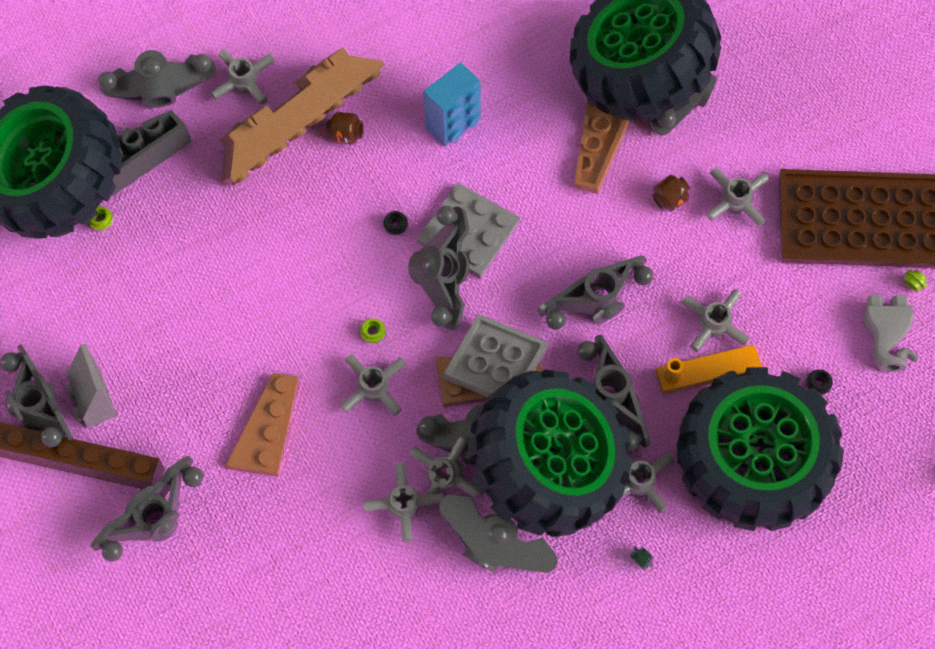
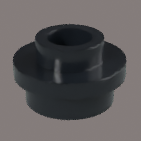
[383,211,408,235]
[806,369,833,395]

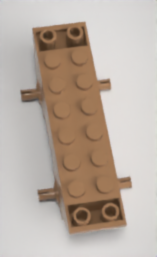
[219,48,385,186]

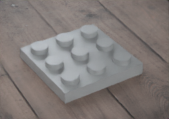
[417,182,520,279]
[444,314,548,397]

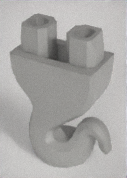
[863,295,919,372]

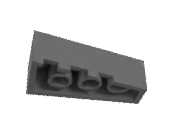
[111,110,192,196]

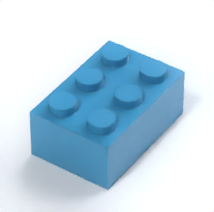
[423,62,481,146]

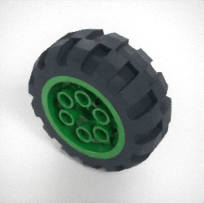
[569,0,722,121]
[0,85,122,239]
[676,367,844,531]
[468,369,632,537]

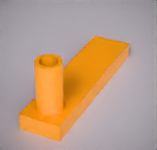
[655,344,762,395]

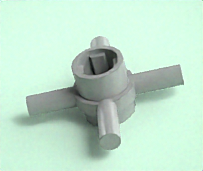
[210,49,275,105]
[706,167,769,227]
[682,289,750,352]
[340,354,406,416]
[410,435,479,508]
[622,453,674,513]
[363,463,444,542]

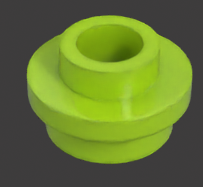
[88,206,113,231]
[903,269,927,293]
[360,318,386,343]

